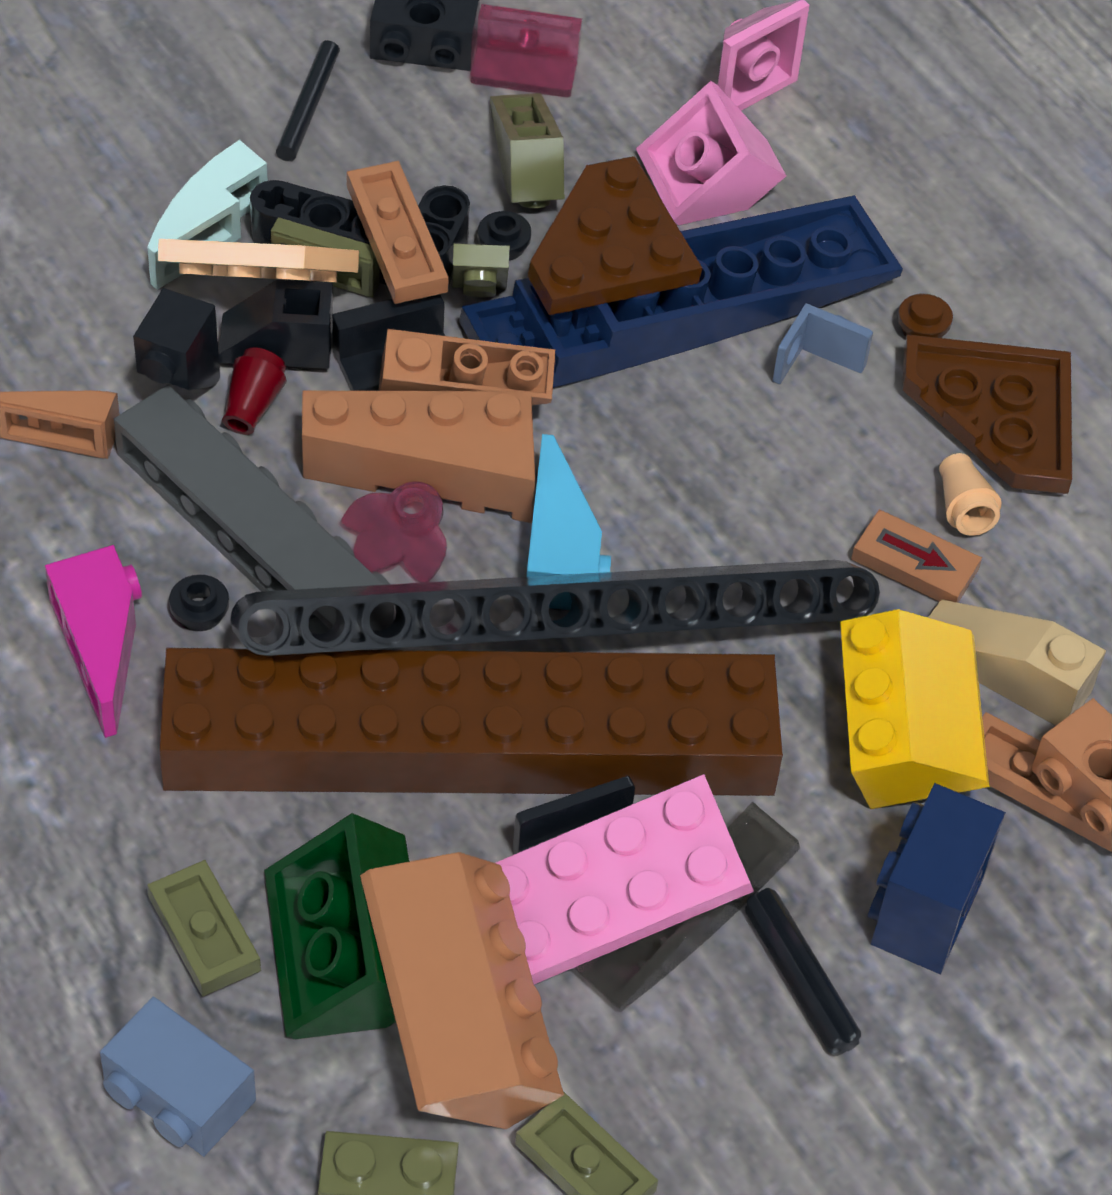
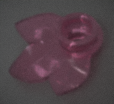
[341,482,447,583]

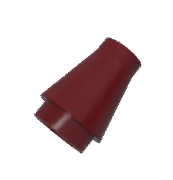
[222,348,287,435]

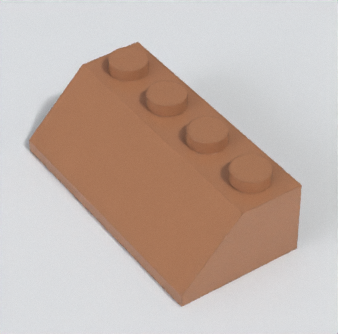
[360,852,564,1129]

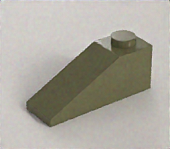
[490,93,565,208]

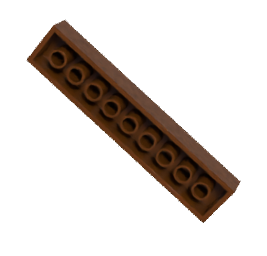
[160,648,783,796]

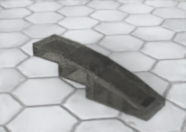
[575,802,800,1012]

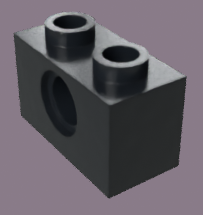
[370,0,480,71]

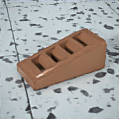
[0,390,120,459]

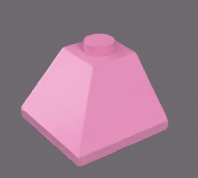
[718,0,810,111]
[636,81,786,225]

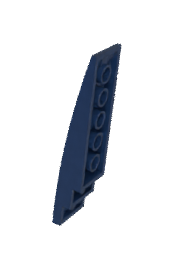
[459,195,903,388]

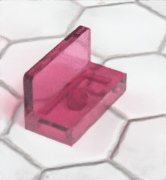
[470,4,582,98]

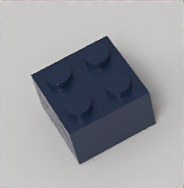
[867,783,1006,975]

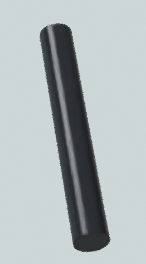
[276,40,340,161]

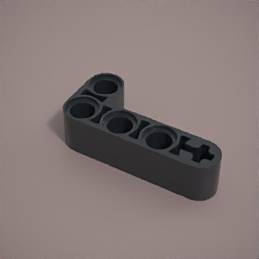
[250,180,470,285]

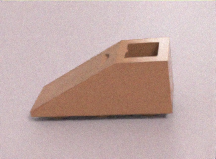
[379,329,555,405]

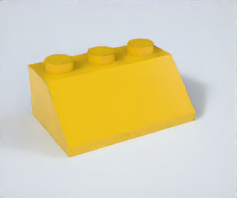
[840,609,990,809]

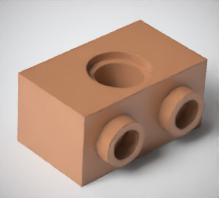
[1031,698,1112,844]

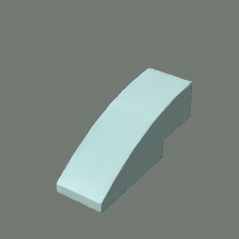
[147,140,268,290]

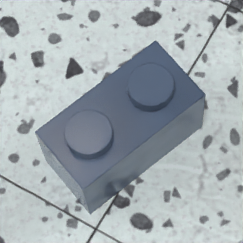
[100,996,256,1157]

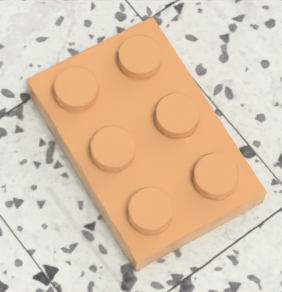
[158,239,359,283]

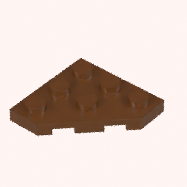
[527,156,702,315]
[903,334,1072,494]

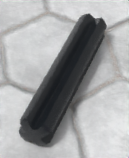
[745,888,861,1056]

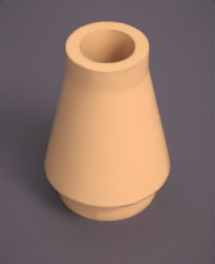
[939,453,1002,536]

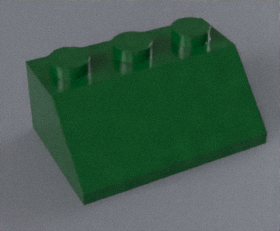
[264,813,410,1040]

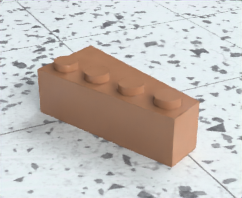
[302,390,535,523]

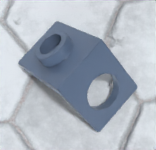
[773,303,873,384]

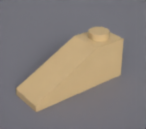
[928,599,1106,726]

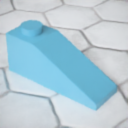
[526,434,611,610]

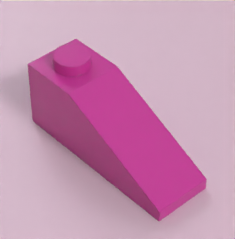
[45,545,142,738]

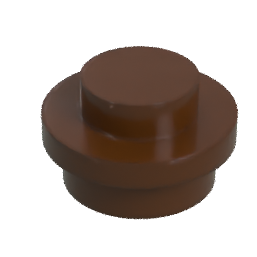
[898,294,953,338]

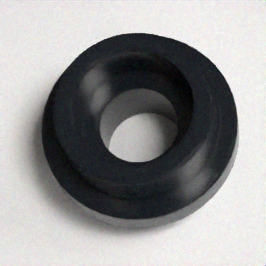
[478,211,531,261]
[169,575,229,631]

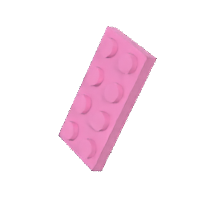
[496,774,754,984]

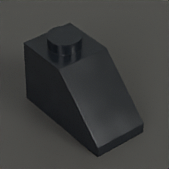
[133,288,220,390]

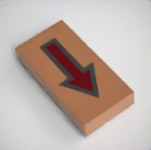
[851,509,982,603]

